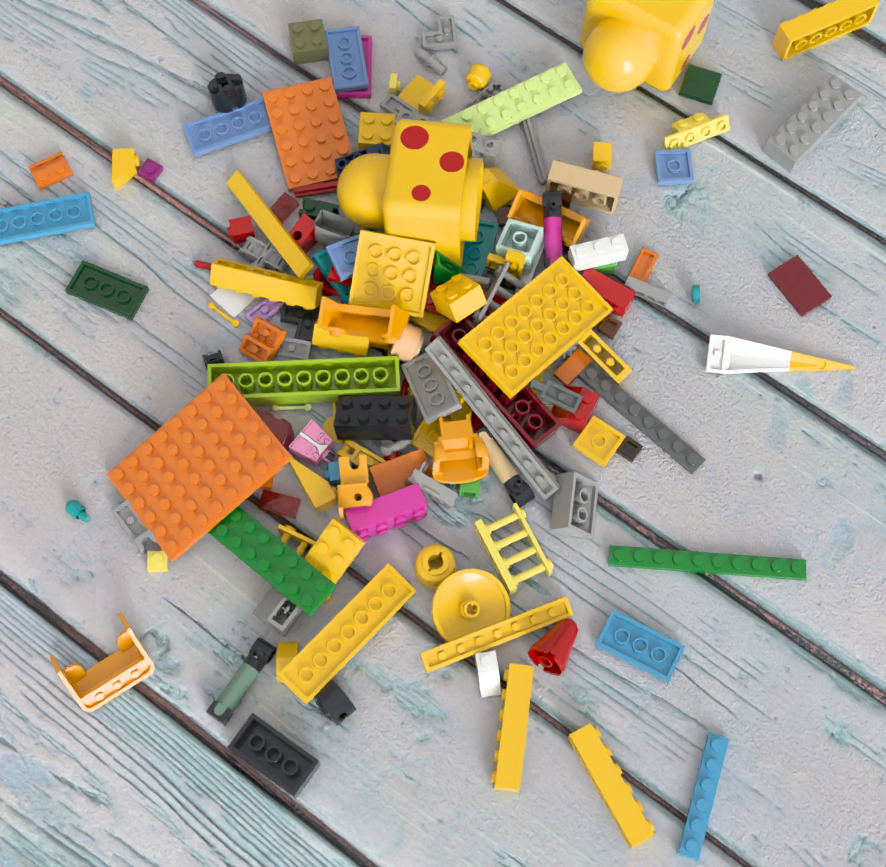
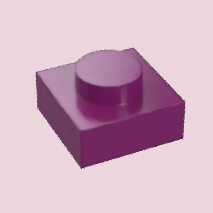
[138,158,164,183]

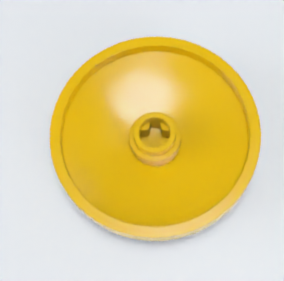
[431,569,511,642]

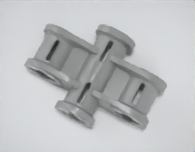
[238,236,288,274]

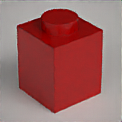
[227,215,255,244]

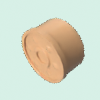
[387,323,424,363]

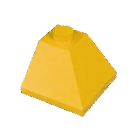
[482,167,519,213]

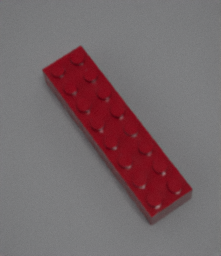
[430,317,562,451]

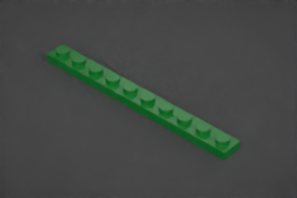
[608,545,806,581]

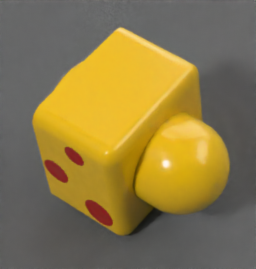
[580,0,714,92]
[337,119,484,268]

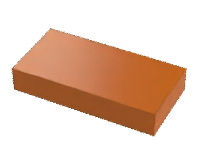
[628,247,659,282]
[553,348,592,386]

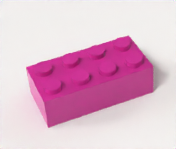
[344,483,427,542]

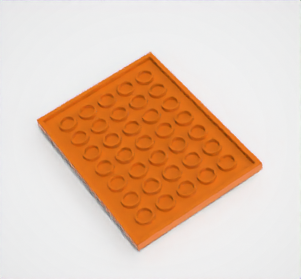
[107,373,293,562]

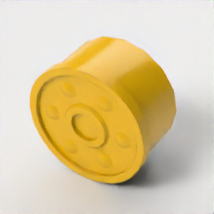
[415,544,456,589]

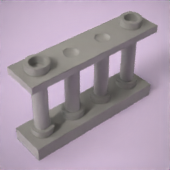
[471,261,526,326]

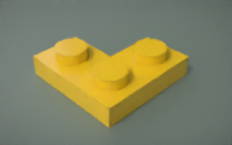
[486,249,526,279]

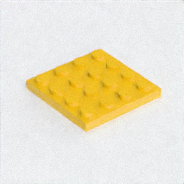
[348,229,436,318]

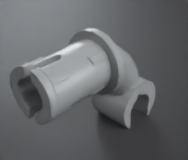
[381,440,411,456]

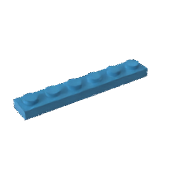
[677,732,729,861]

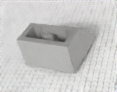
[253,587,303,637]

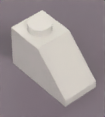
[474,651,501,698]

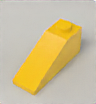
[289,459,338,514]

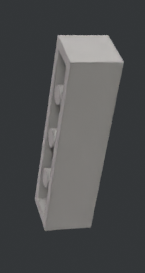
[624,276,671,308]

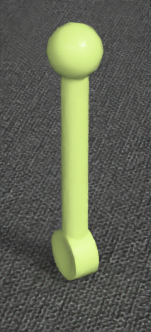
[272,404,312,412]

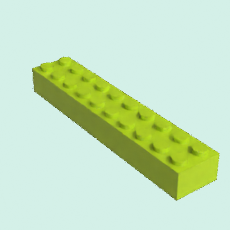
[207,356,400,406]

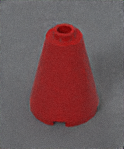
[528,619,578,676]

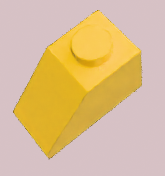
[112,148,140,190]
[276,642,298,683]

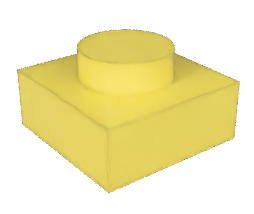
[389,73,401,96]
[147,550,169,572]

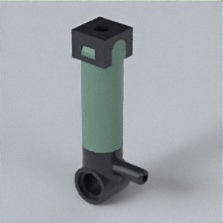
[206,637,277,726]

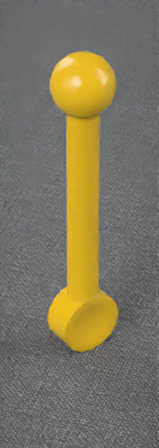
[208,302,239,328]

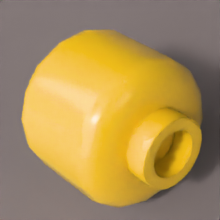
[465,63,491,90]

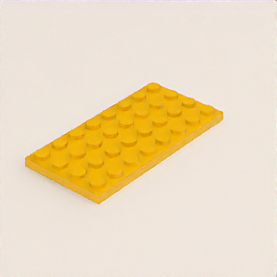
[457,256,613,399]

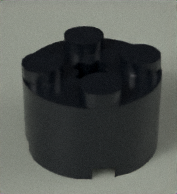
[207,72,247,113]

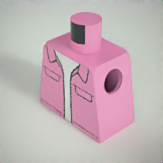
[289,419,338,466]

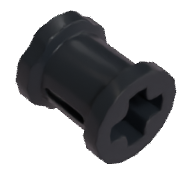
[202,350,224,369]

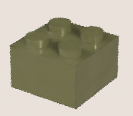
[288,19,329,65]

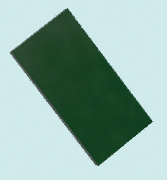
[65,260,149,320]

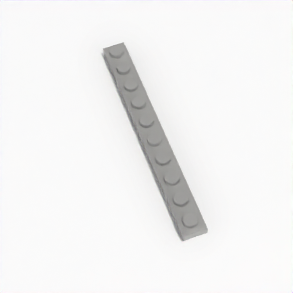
[425,336,561,500]

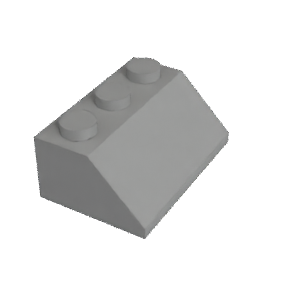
[550,471,599,539]

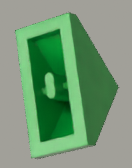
[432,250,462,283]

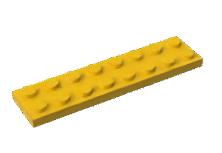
[277,563,416,705]

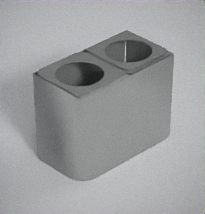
[314,209,355,245]

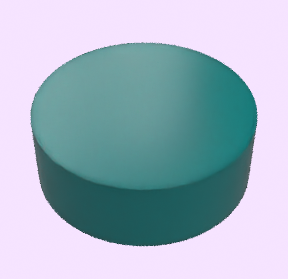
[692,284,700,303]

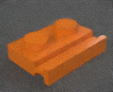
[28,152,73,190]

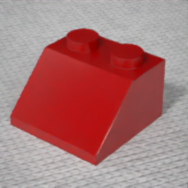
[551,386,600,434]

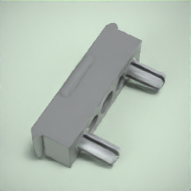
[404,461,458,508]

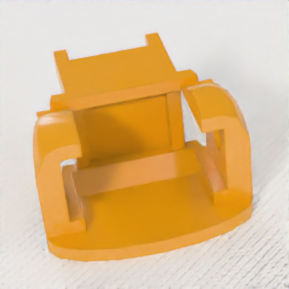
[432,414,489,484]
[337,455,373,521]

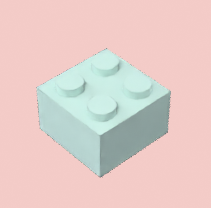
[496,218,543,269]

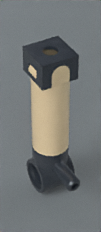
[473,426,535,508]

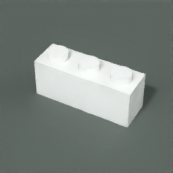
[568,233,629,271]

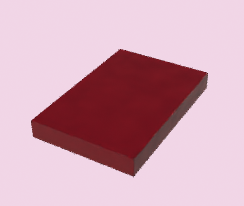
[768,255,832,317]

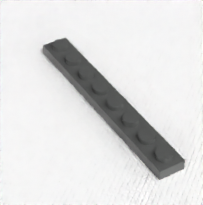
[578,362,706,475]

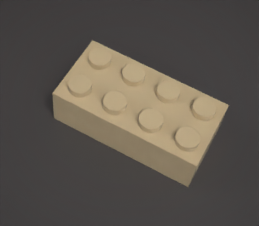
[545,160,624,215]

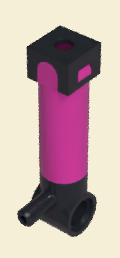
[542,191,563,269]

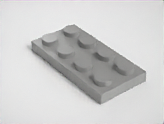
[401,352,462,425]

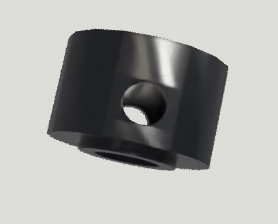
[313,679,357,726]

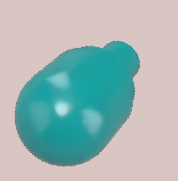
[65,500,90,522]

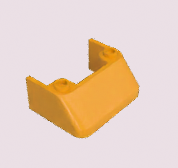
[507,189,592,247]
[317,296,409,344]
[50,613,154,712]

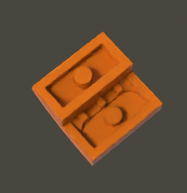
[239,317,287,362]

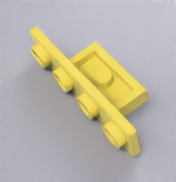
[663,112,729,150]

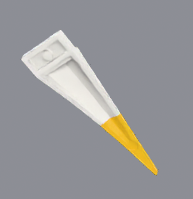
[705,334,855,374]

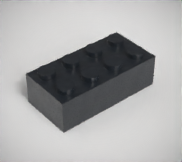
[333,395,417,440]
[227,713,321,799]

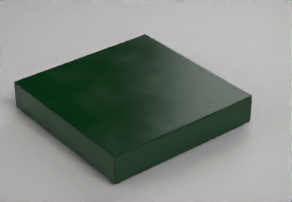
[678,64,722,105]

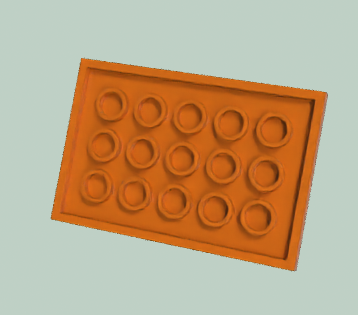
[262,77,353,192]

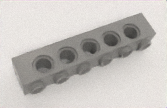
[394,108,502,167]

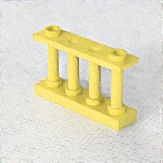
[474,503,554,596]

